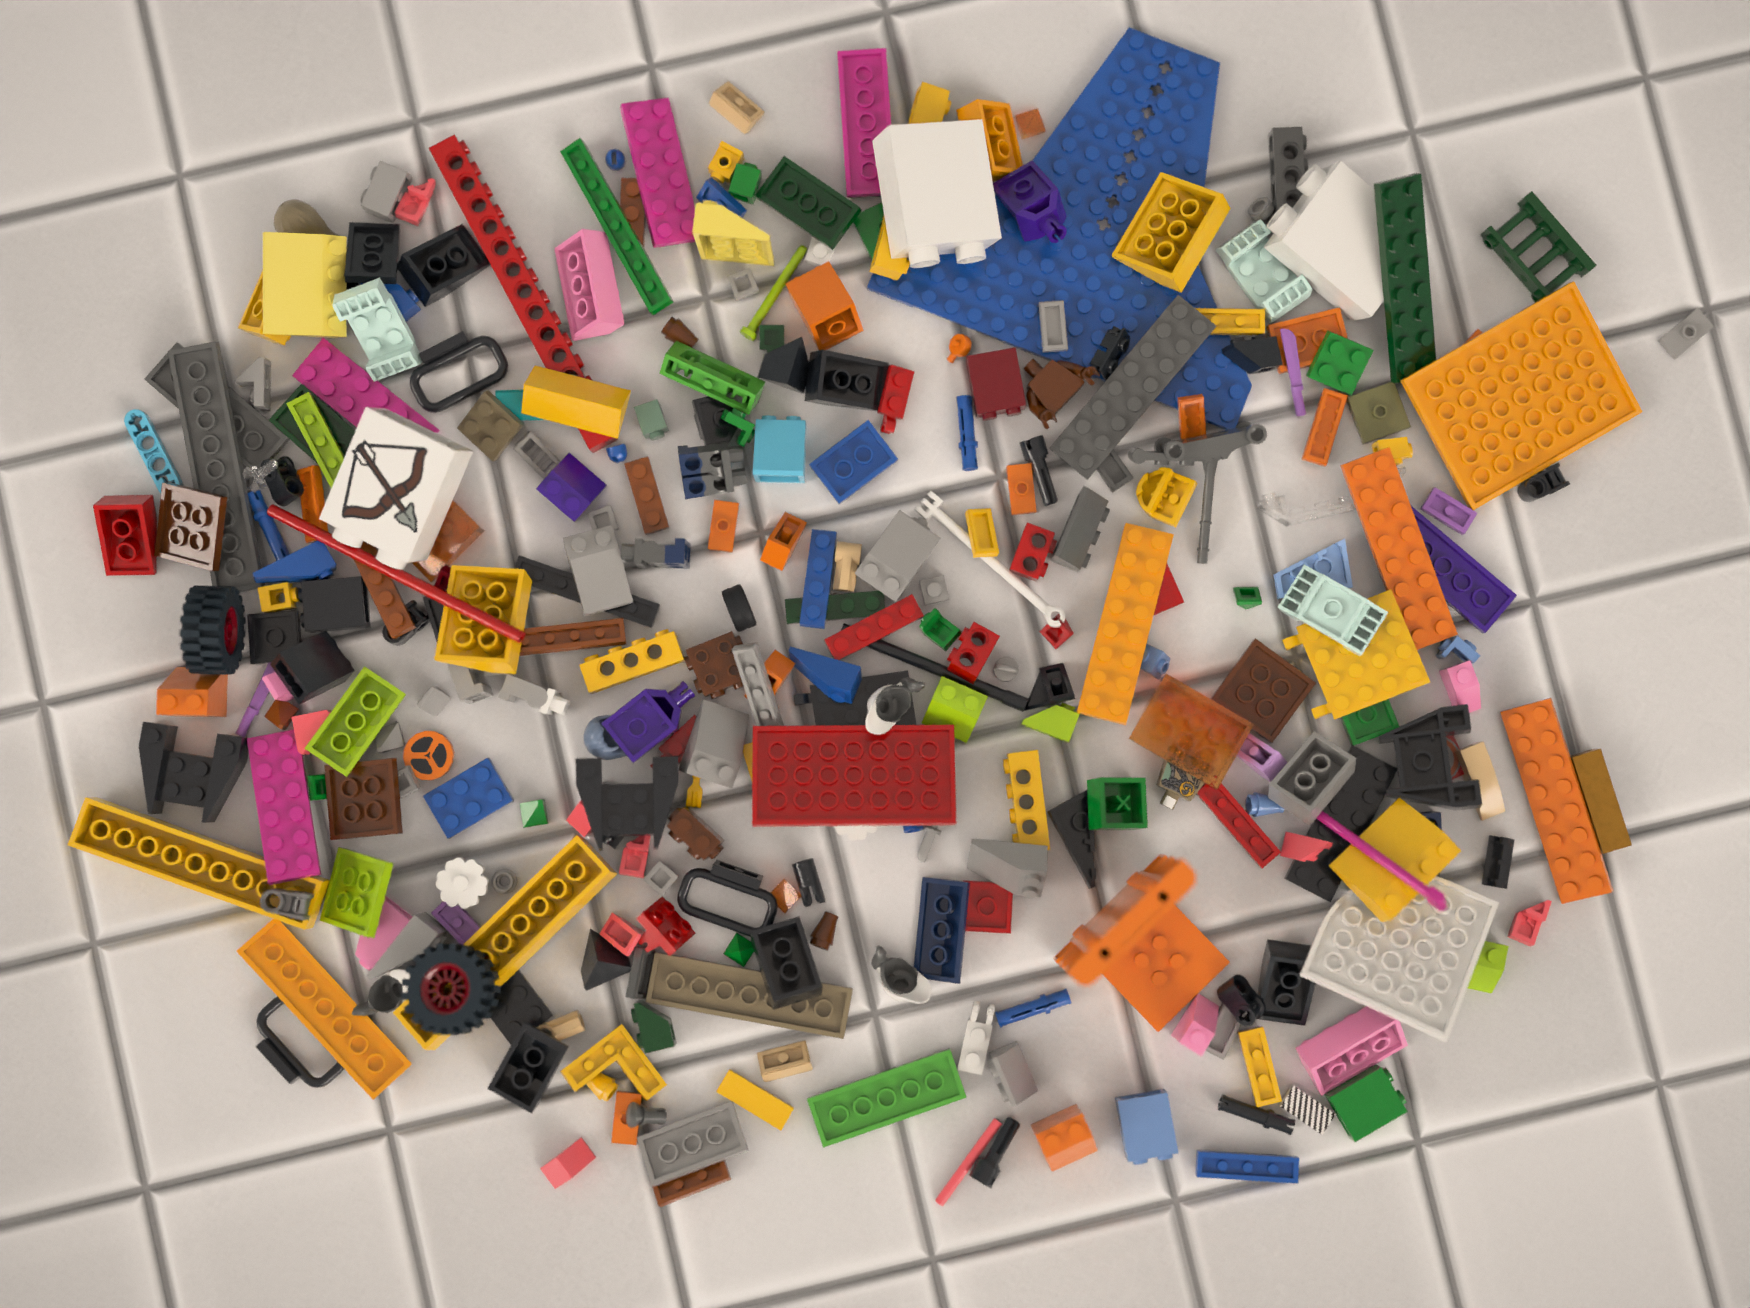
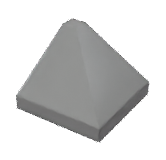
[375,722,405,753]

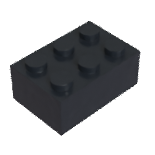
[751,917,823,1010]

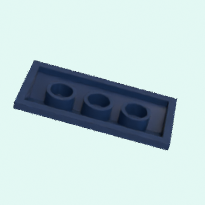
[914,877,970,984]

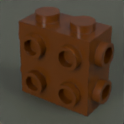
[684,631,744,699]
[667,807,725,860]

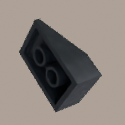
[398,224,490,307]
[804,350,889,411]
[1256,939,1316,1026]
[487,1021,569,1114]

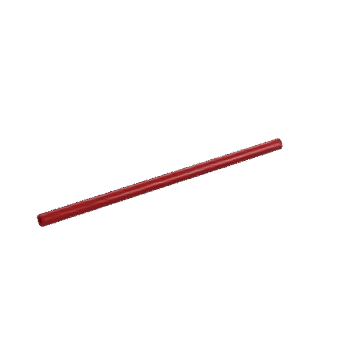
[267,504,525,643]

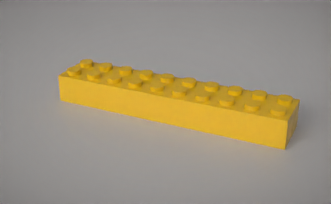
[68,797,330,930]
[393,835,617,1050]

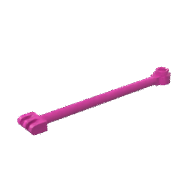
[1316,811,1447,911]

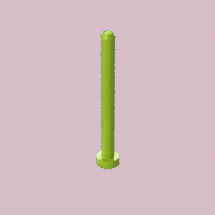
[740,245,807,341]

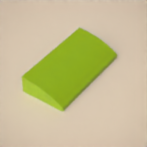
[304,666,406,777]

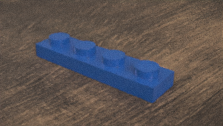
[799,529,837,629]
[1195,1150,1299,1184]

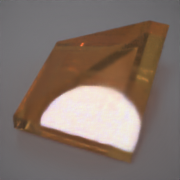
[1015,108,1046,139]
[770,878,801,913]

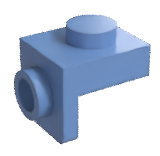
[1435,636,1480,664]
[1140,644,1170,680]

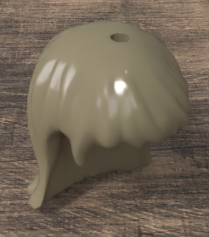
[273,199,340,236]

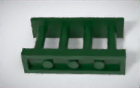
[1480,191,1597,302]

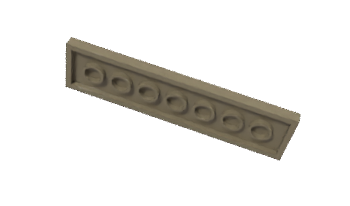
[646,952,853,1039]

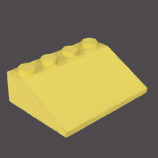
[693,200,775,266]
[263,232,346,338]

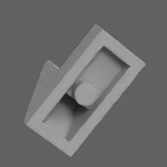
[235,357,271,411]

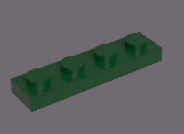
[785,591,885,624]

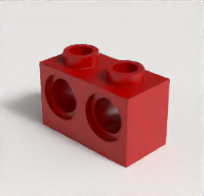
[1009,522,1057,582]
[947,622,1000,684]

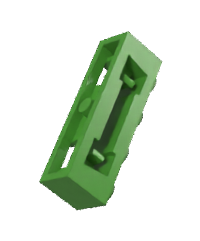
[659,341,766,415]

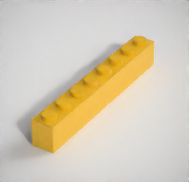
[869,81,951,280]

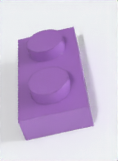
[1420,487,1477,535]
[431,901,481,945]

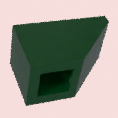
[631,1000,677,1054]

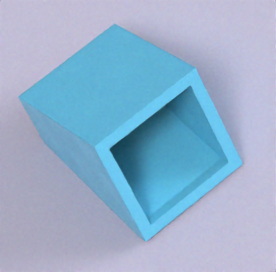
[753,415,806,483]

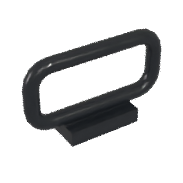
[409,331,508,413]
[677,860,778,937]
[256,996,344,1088]

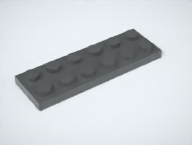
[144,342,290,476]

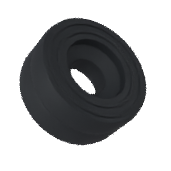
[722,584,756,632]

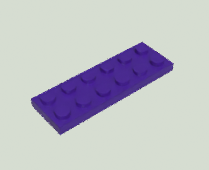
[1411,506,1517,634]

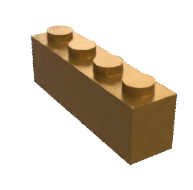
[1570,749,1632,854]

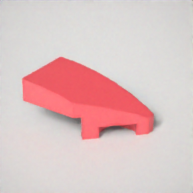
[394,178,436,226]
[1280,832,1333,862]
[619,836,651,879]
[1507,900,1552,947]

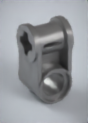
[260,888,314,920]

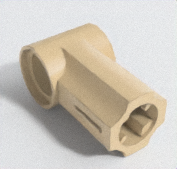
[833,541,862,592]
[537,1010,586,1041]

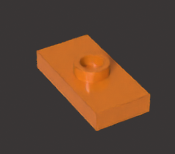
[1177,394,1206,439]
[1006,463,1037,516]
[708,500,739,553]
[611,1091,642,1145]

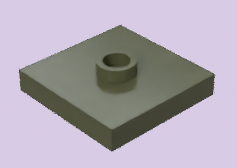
[1346,382,1411,444]

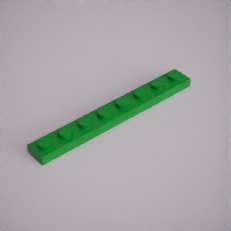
[560,138,674,315]

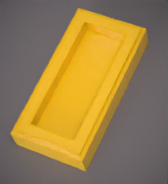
[965,508,999,558]

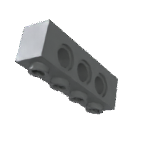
[1268,127,1308,216]

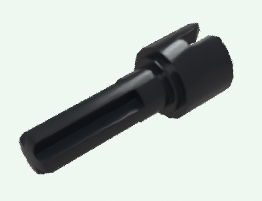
[1019,435,1058,506]
[969,1117,1020,1188]

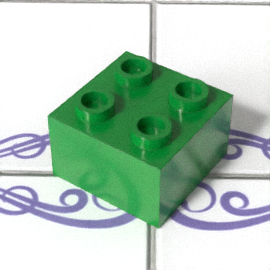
[1087,777,1148,830]

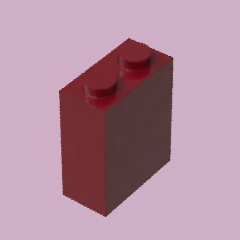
[966,347,1026,421]

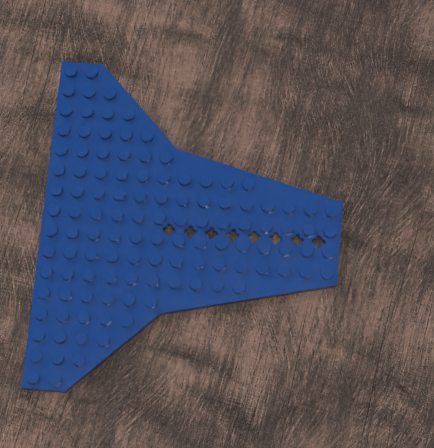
[867,27,1252,430]

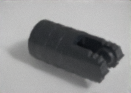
[792,858,825,907]

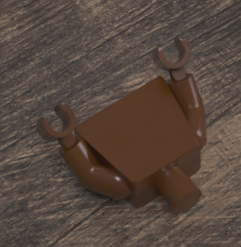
[1023,358,1100,429]

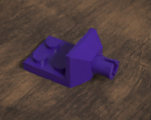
[993,160,1067,243]
[601,681,695,763]

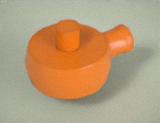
[947,334,972,363]

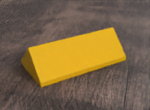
[521,365,631,439]

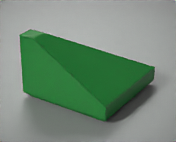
[519,799,548,828]

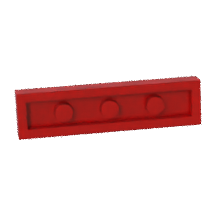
[824,594,924,660]
[1197,776,1281,869]

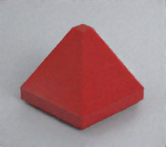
[1039,614,1074,649]

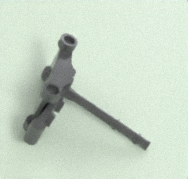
[1128,421,1267,564]

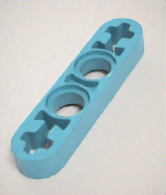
[124,409,183,493]

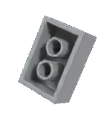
[1268,731,1356,826]

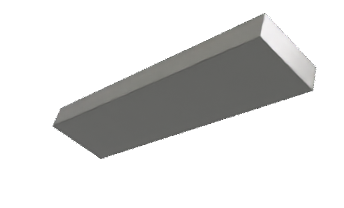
[732,642,784,726]

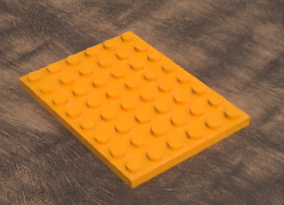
[1400,281,1642,510]

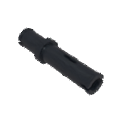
[1217,1094,1295,1135]

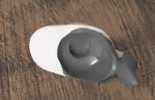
[866,677,925,735]
[871,946,931,1003]
[352,968,410,1016]

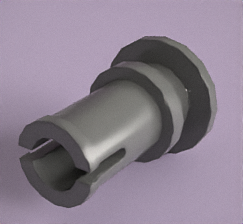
[626,1102,667,1128]

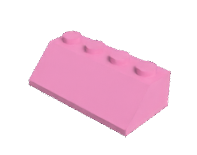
[554,229,625,341]
[1296,1006,1408,1096]

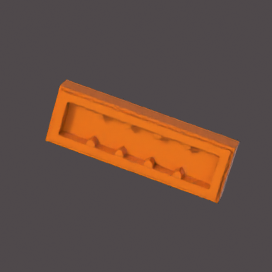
[1301,388,1348,467]
[297,465,328,543]

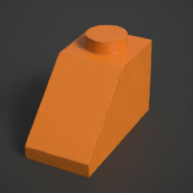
[760,512,807,571]
[744,650,796,699]

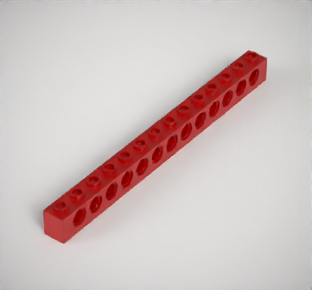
[429,134,619,453]

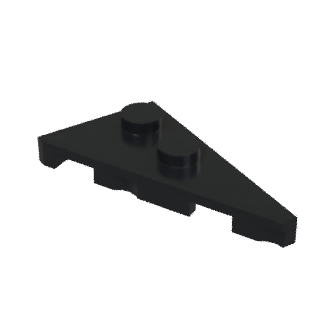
[1047,790,1096,889]

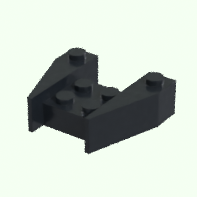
[1379,704,1482,810]
[138,722,249,823]
[576,756,679,851]

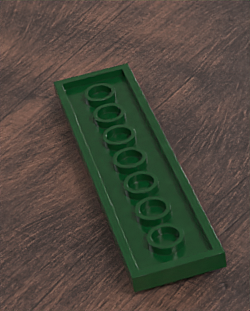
[1374,173,1436,383]

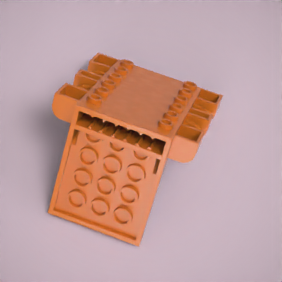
[1053,854,1230,1032]

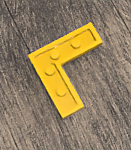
[560,1024,667,1101]

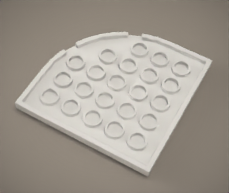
[1300,876,1499,1041]

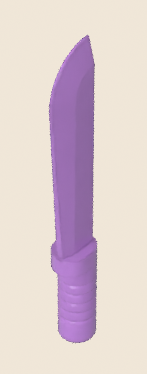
[1280,329,1306,416]
[236,663,275,737]

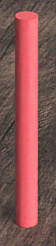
[935,1118,1002,1206]

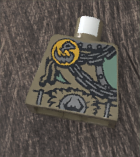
[1156,747,1214,810]

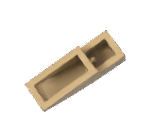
[1455,741,1505,821]

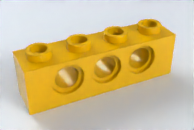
[579,629,685,694]
[1003,750,1050,850]

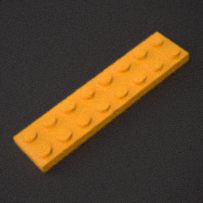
[1077,523,1174,725]
[236,919,412,1100]

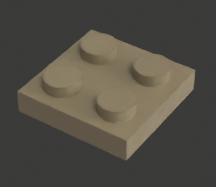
[457,390,524,461]

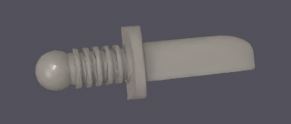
[918,825,942,863]

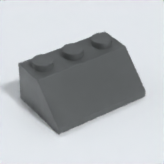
[1050,486,1110,572]

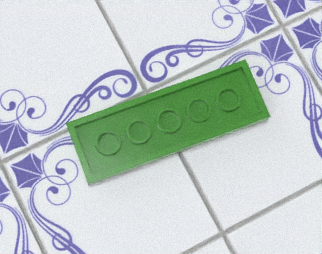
[807,1048,967,1148]

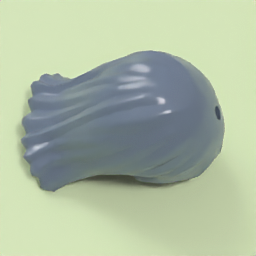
[583,715,627,760]

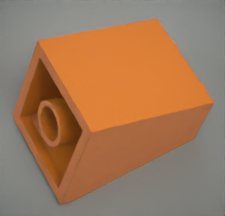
[785,261,864,350]
[156,667,228,717]
[1031,1104,1098,1172]

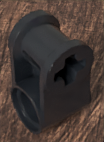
[260,456,304,506]
[1518,462,1570,502]
[382,600,430,646]
[1217,974,1266,1026]

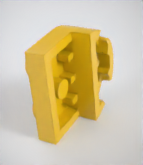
[1136,467,1198,528]

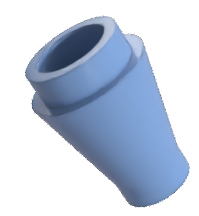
[1245,792,1284,817]

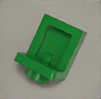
[720,408,755,447]
[919,608,961,652]

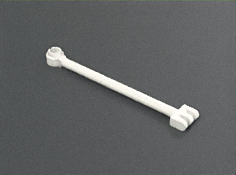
[914,491,1065,628]

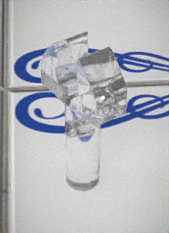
[243,459,278,492]

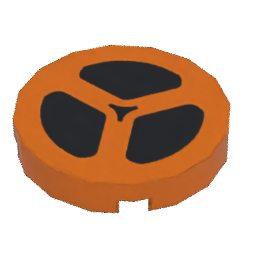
[403,731,455,780]

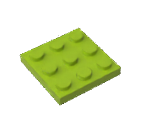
[320,847,393,938]

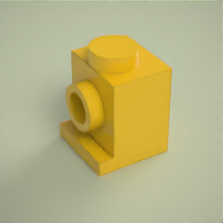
[708,140,744,184]
[1372,437,1413,465]
[257,582,299,613]

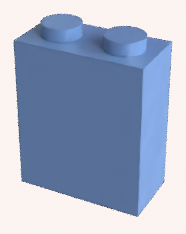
[1115,1089,1178,1165]

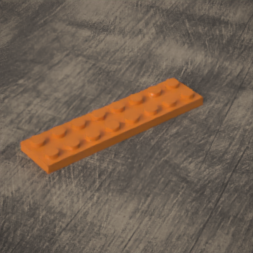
[1340,447,1458,650]
[1500,698,1613,904]

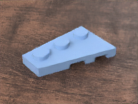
[1273,539,1353,599]

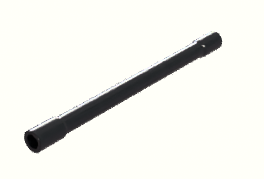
[841,623,1028,712]

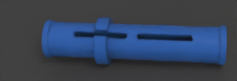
[956,395,978,471]
[247,489,290,561]
[995,988,1072,1028]

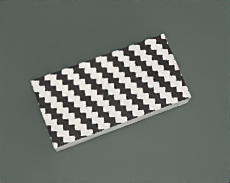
[1279,1084,1336,1135]

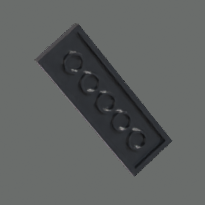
[1284,746,1397,902]

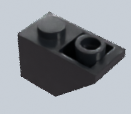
[1222,334,1283,374]

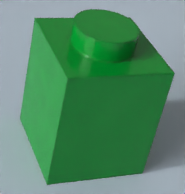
[729,162,762,205]

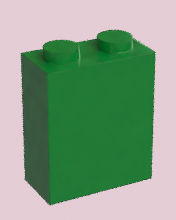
[1324,1064,1408,1142]

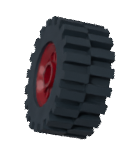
[180,585,246,675]
[401,943,500,1035]

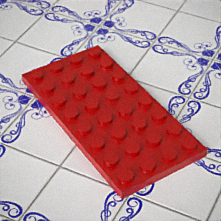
[752,725,956,827]

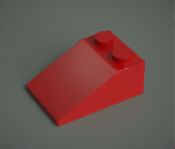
[93,495,157,576]

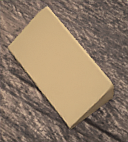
[709,81,765,134]
[757,1040,813,1082]

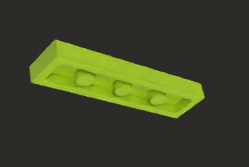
[286,392,345,489]

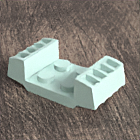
[1215,219,1312,324]
[332,277,423,382]
[1278,565,1388,656]

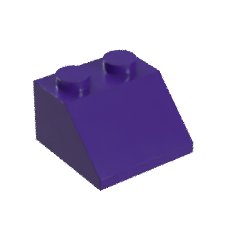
[536,453,607,522]

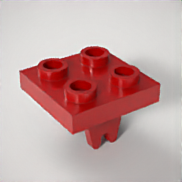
[636,896,696,956]

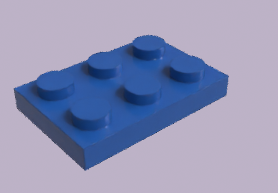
[809,420,898,505]
[423,758,514,839]

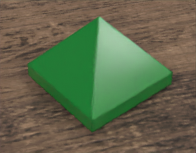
[1233,587,1262,609]
[307,774,327,801]
[723,932,754,967]

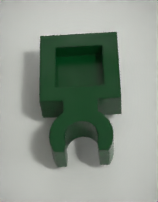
[759,325,784,353]

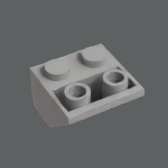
[987,1041,1038,1107]

